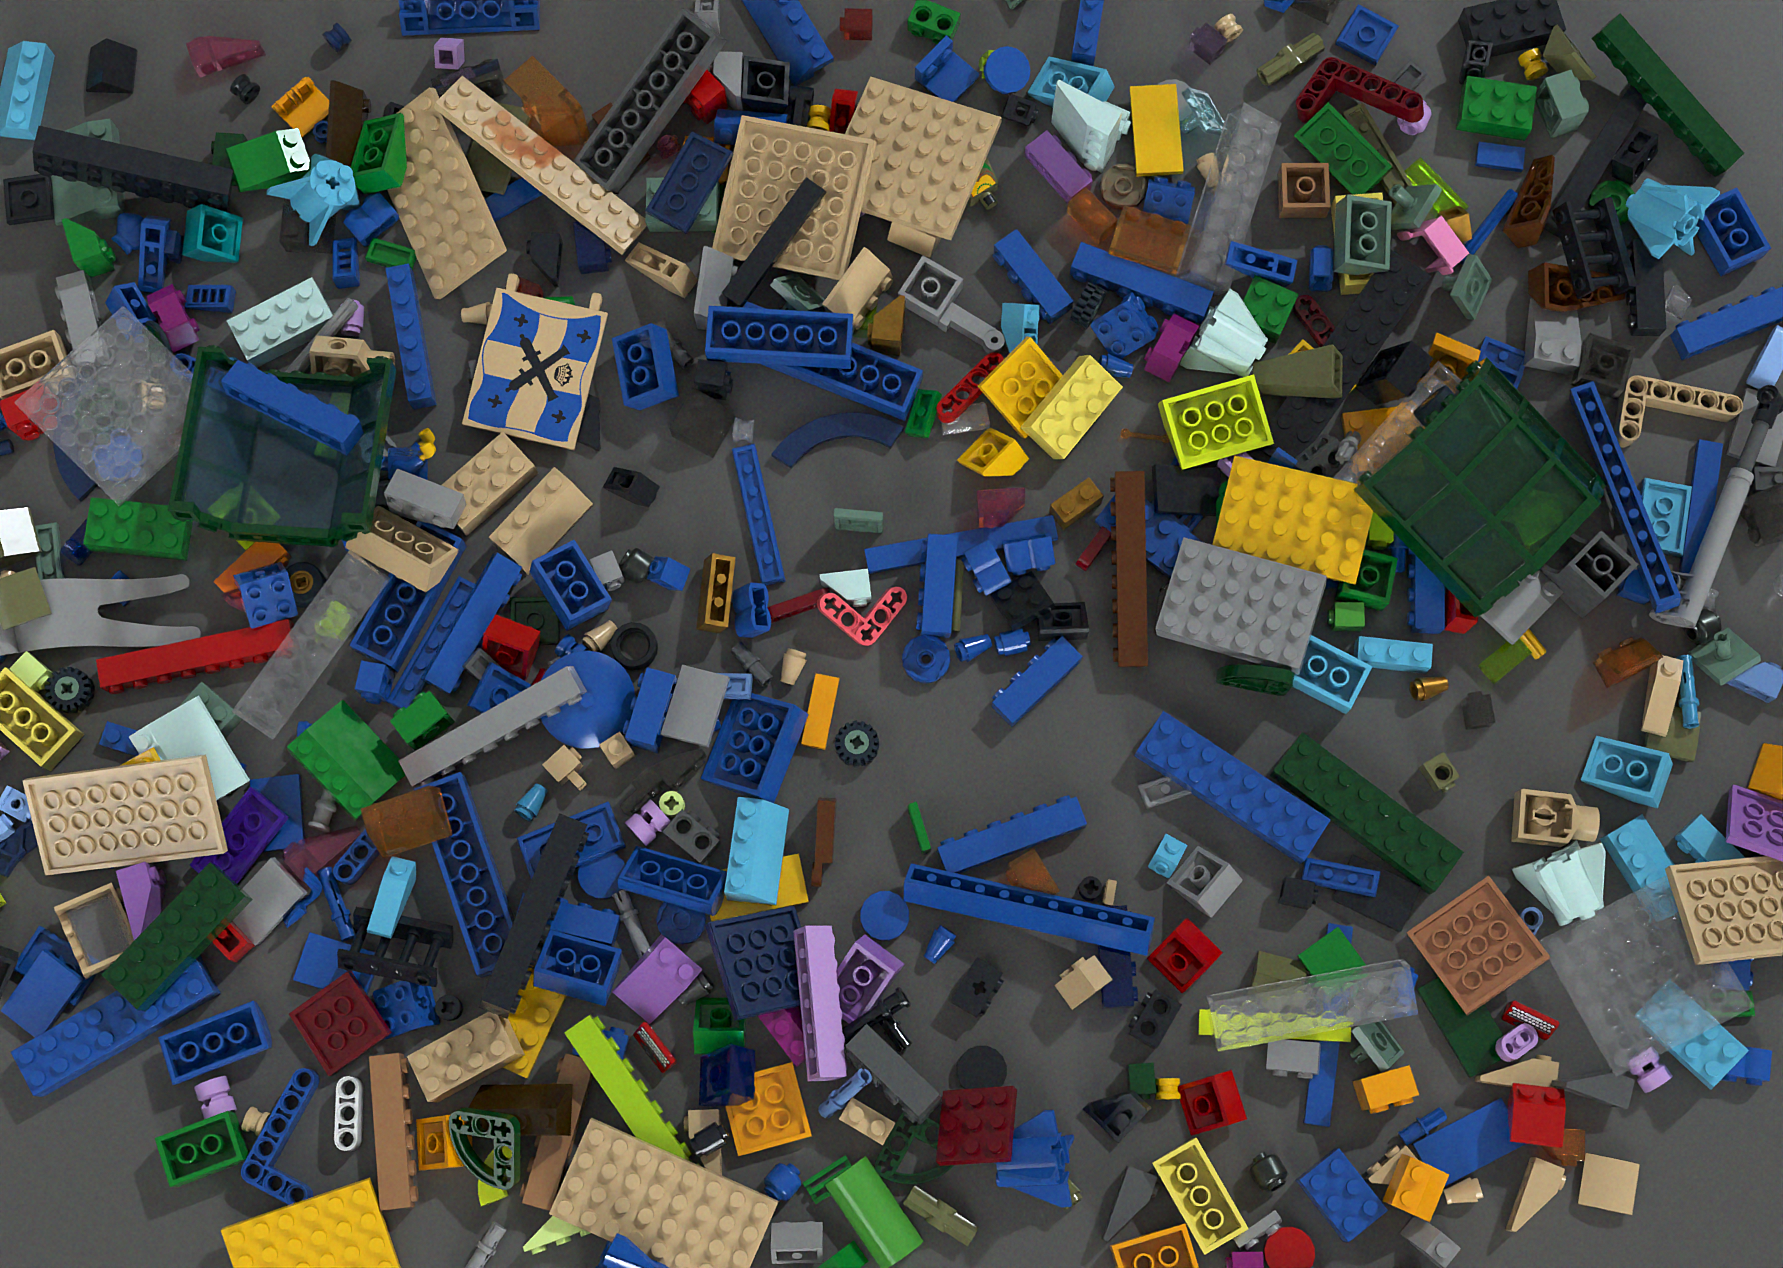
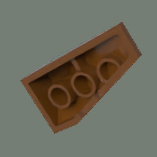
[1502,155,1555,248]
[1528,262,1625,312]

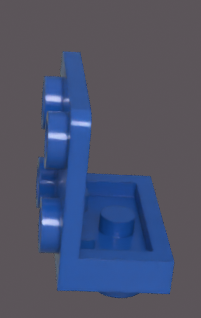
[1140,176,1195,237]
[1091,292,1159,359]

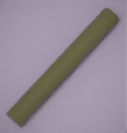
[951,560,964,632]

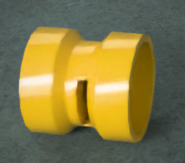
[1518,48,1548,81]
[807,105,831,131]

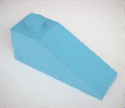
[367,856,417,939]

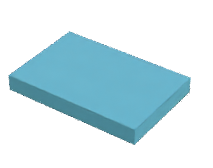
[1640,478,1692,557]

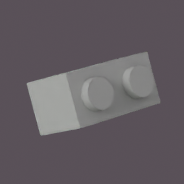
[1266,1038,1321,1079]
[771,1221,823,1264]

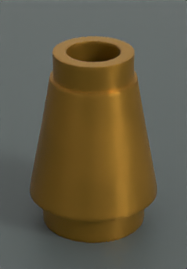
[1410,676,1449,701]

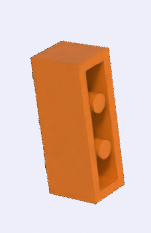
[213,542,292,606]

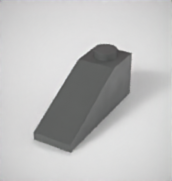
[1551,1068,1635,1109]
[1101,1166,1160,1241]

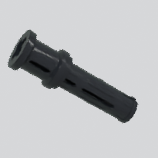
[842,987,911,1044]

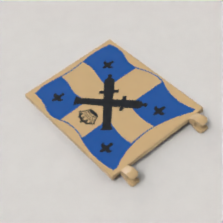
[462,274,608,450]

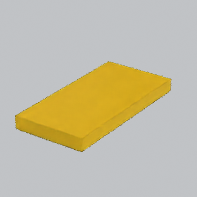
[1129,84,1184,177]
[710,853,809,922]

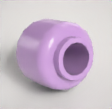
[1397,100,1432,135]

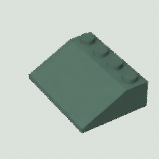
[51,119,126,226]

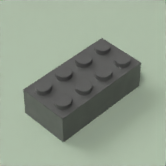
[845,1024,942,1125]

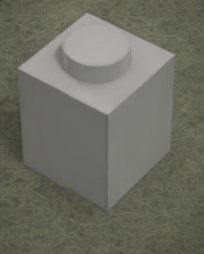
[590,550,625,591]

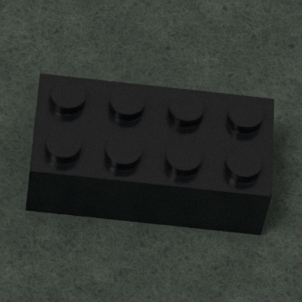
[1458,0,1566,57]

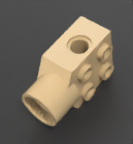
[309,335,395,395]
[1511,789,1600,847]

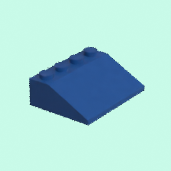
[701,693,809,803]

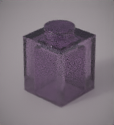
[1189,22,1227,65]

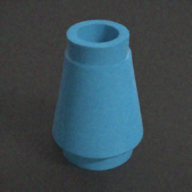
[514,783,548,821]

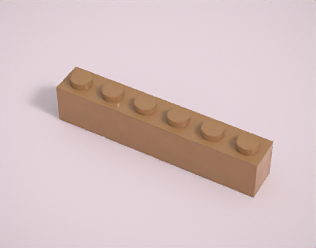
[369,1053,418,1211]
[520,1053,593,1211]

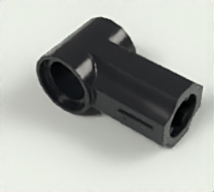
[787,85,814,127]

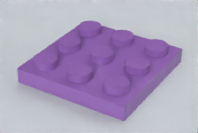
[1726,784,1783,862]

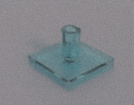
[1179,88,1229,136]

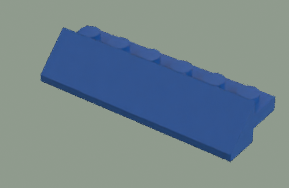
[399,0,540,36]
[741,0,834,86]

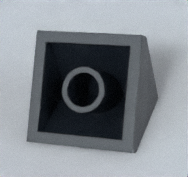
[86,38,138,94]
[1037,602,1089,641]

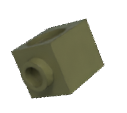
[1419,752,1460,793]

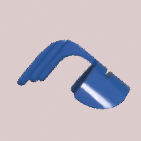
[283,867,322,928]

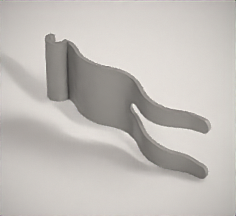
[0,574,201,656]

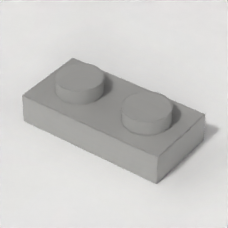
[1233,1210,1282,1251]

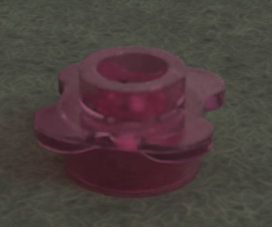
[657,135,681,159]

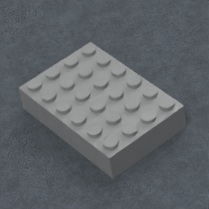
[1155,537,1327,675]

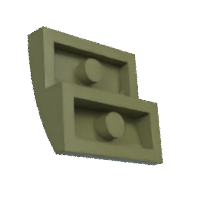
[0,567,52,631]
[1644,706,1701,763]

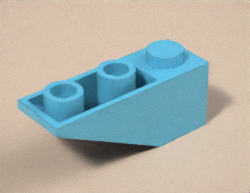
[1001,303,1039,353]

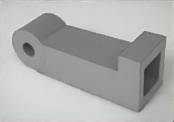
[938,302,1005,354]

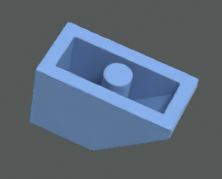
[1727,662,1783,703]

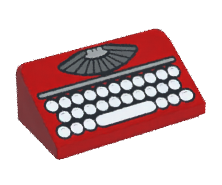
[1501,1000,1560,1040]
[633,1022,677,1073]

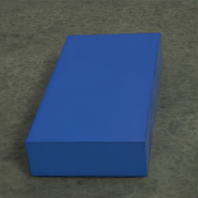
[1475,142,1525,172]

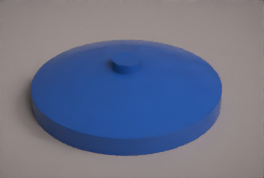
[540,651,635,749]

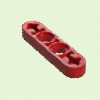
[936,352,1004,423]

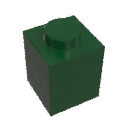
[1126,1063,1156,1100]

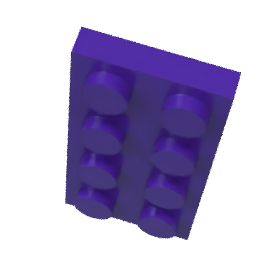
[190,787,289,884]

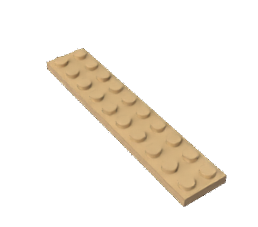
[433,76,647,255]

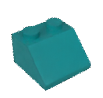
[182,204,243,263]

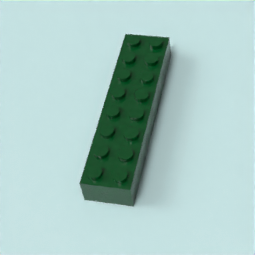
[1270,732,1464,895]

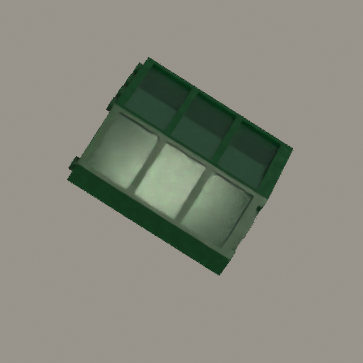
[1353,357,1607,617]

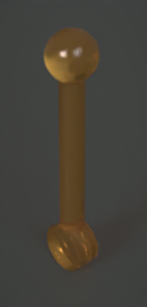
[1121,428,1170,444]

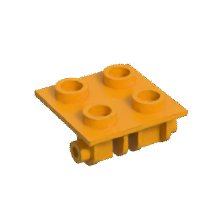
[271,77,329,138]

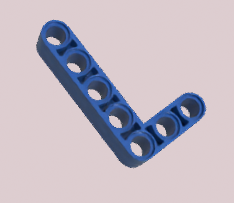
[241,1068,320,1205]

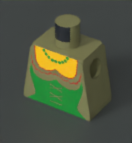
[967,157,998,210]

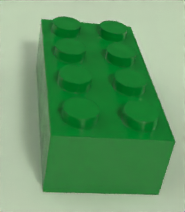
[83,497,193,561]

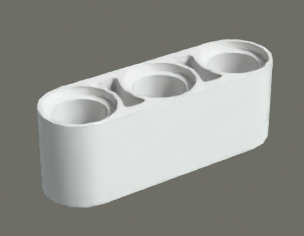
[334,1076,364,1151]

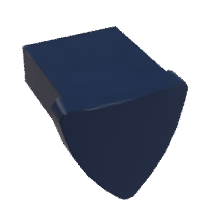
[164,230,184,264]

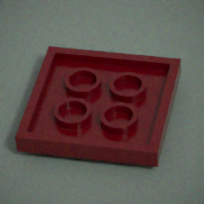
[289,971,392,1077]
[936,1086,1017,1166]

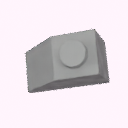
[694,0,720,34]
[1399,1215,1461,1268]

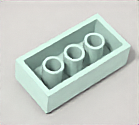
[227,277,333,368]

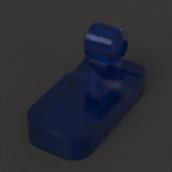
[61,519,93,565]

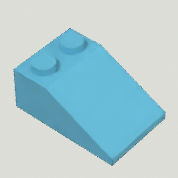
[1027,56,1115,108]
[1581,736,1673,808]

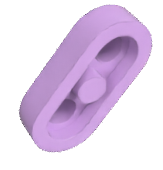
[1496,1023,1538,1062]

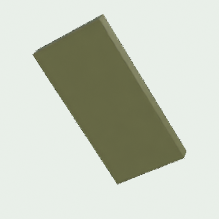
[467,102,532,195]

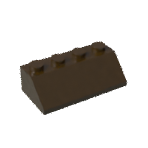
[326,80,371,167]
[467,1084,573,1136]

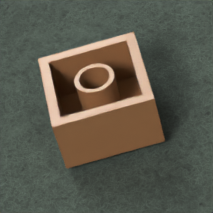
[1277,163,1330,218]

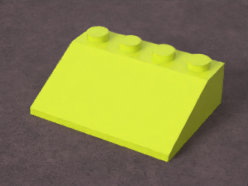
[1158,374,1274,470]

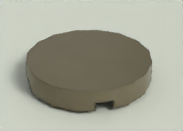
[1100,164,1147,210]

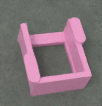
[1397,216,1469,275]

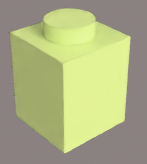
[9,651,54,692]

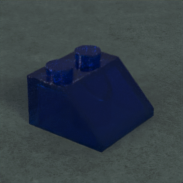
[699,1044,756,1106]

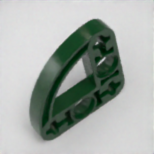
[1216,665,1295,696]
[449,1107,520,1190]
[874,1113,954,1184]

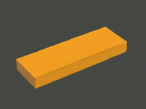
[801,673,840,750]

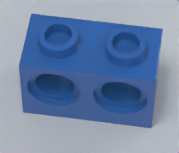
[355,660,395,705]

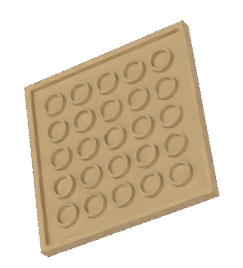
[845,76,1002,240]
[712,115,876,281]

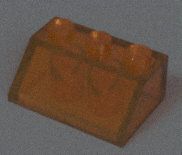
[1108,206,1191,274]
[361,786,453,858]

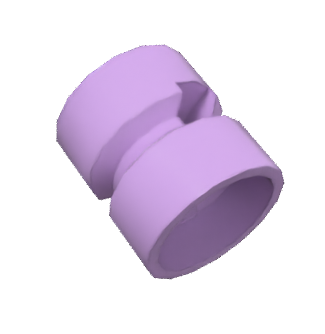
[625,799,671,846]
[1624,1045,1673,1093]
[194,1076,237,1119]

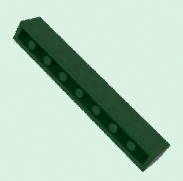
[1591,13,1744,177]

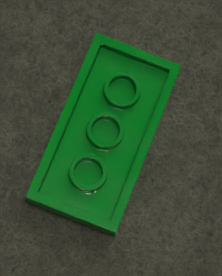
[1294,102,1393,195]

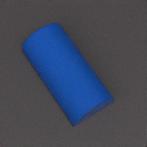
[618,846,727,916]
[158,1000,272,1085]

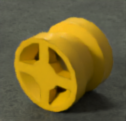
[1155,1078,1181,1100]

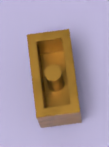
[1049,477,1104,530]

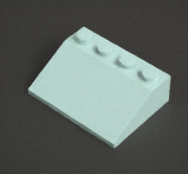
[1051,80,1122,173]
[129,696,250,801]

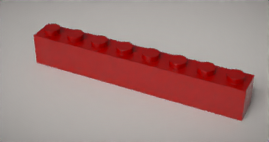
[96,619,299,694]

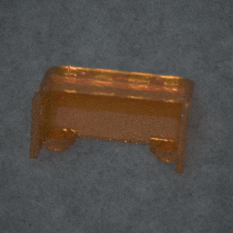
[504,55,591,147]

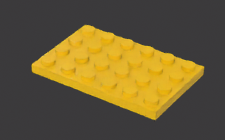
[1213,455,1379,585]
[221,1177,401,1268]

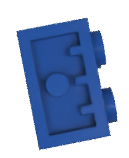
[915,35,979,102]
[233,562,298,628]
[373,981,440,1039]

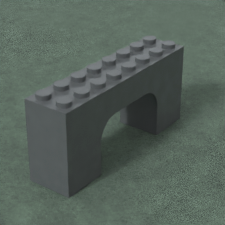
[1439,429,1638,618]

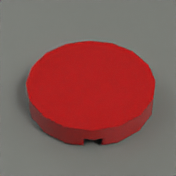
[1263,1227,1315,1268]

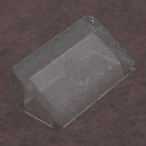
[940,402,990,435]

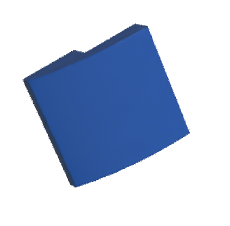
[1478,336,1525,389]

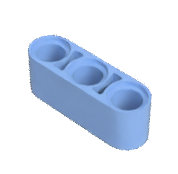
[1746,325,1783,390]

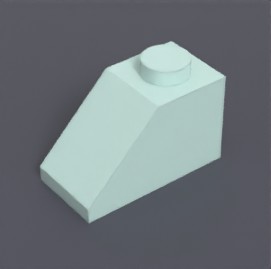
[820,569,872,607]

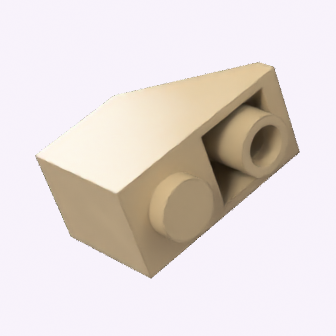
[1364,1145,1418,1185]

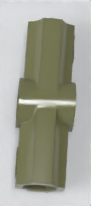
[1256,32,1325,87]
[903,1185,979,1246]

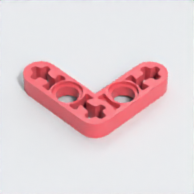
[817,587,907,646]

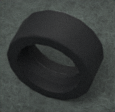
[610,622,658,670]

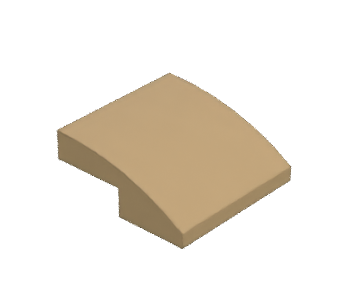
[1578,1153,1640,1215]

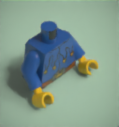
[381,428,436,480]

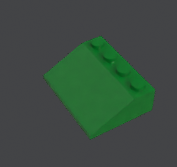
[287,700,405,821]

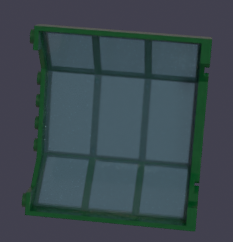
[168,345,396,547]

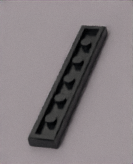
[722,177,827,307]

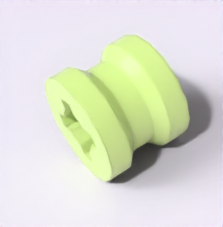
[659,791,685,818]

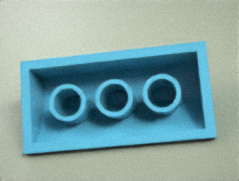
[0,41,55,140]
[724,797,789,905]
[1600,814,1678,924]

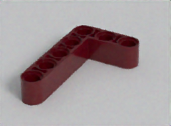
[1296,57,1424,123]

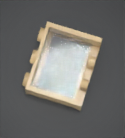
[54,882,134,979]

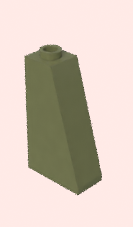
[1251,344,1343,399]

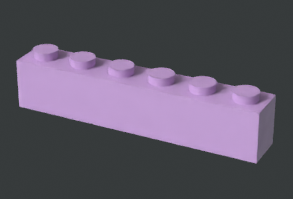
[794,926,847,1081]

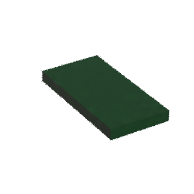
[1416,977,1503,1078]

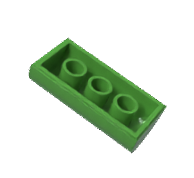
[824,1156,924,1268]

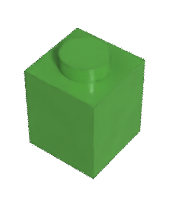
[1327,602,1365,631]

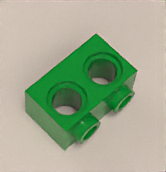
[907,0,961,44]

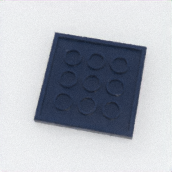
[705,906,801,1021]

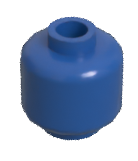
[764,1163,801,1201]

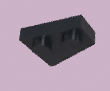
[577,394,601,451]
[1083,1090,1151,1143]

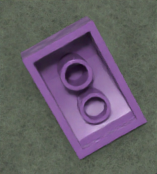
[116,862,166,940]
[612,934,703,1024]
[836,935,904,1023]

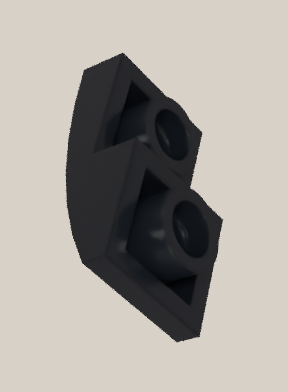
[1459,39,1493,84]

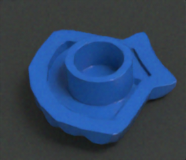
[111,213,144,255]

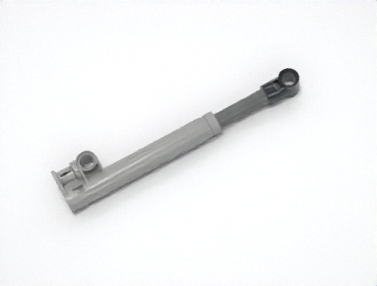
[1649,385,1783,628]

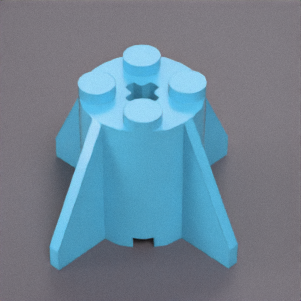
[267,154,361,246]
[1626,178,1720,259]

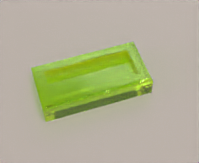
[1478,638,1532,684]

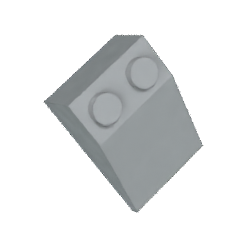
[1523,298,1582,375]
[1480,562,1563,645]

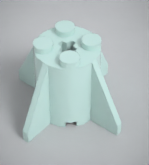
[1180,289,1268,377]
[1512,840,1606,926]

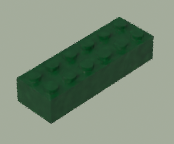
[102,862,253,1012]

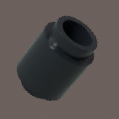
[690,1122,729,1158]

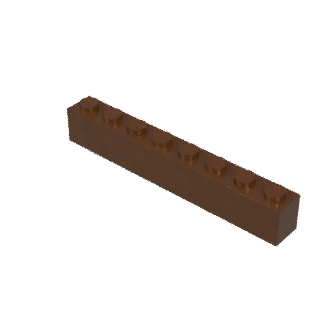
[1110,471,1148,667]

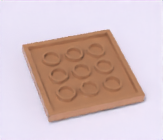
[1406,876,1550,1015]

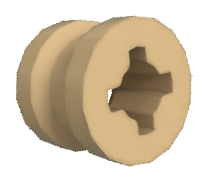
[1214,14,1243,43]
[241,1106,271,1136]

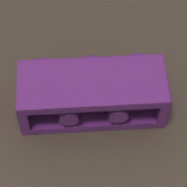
[1025,130,1093,206]

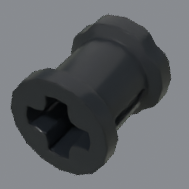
[1078,876,1102,901]

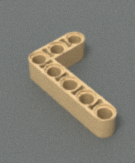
[1614,375,1743,447]

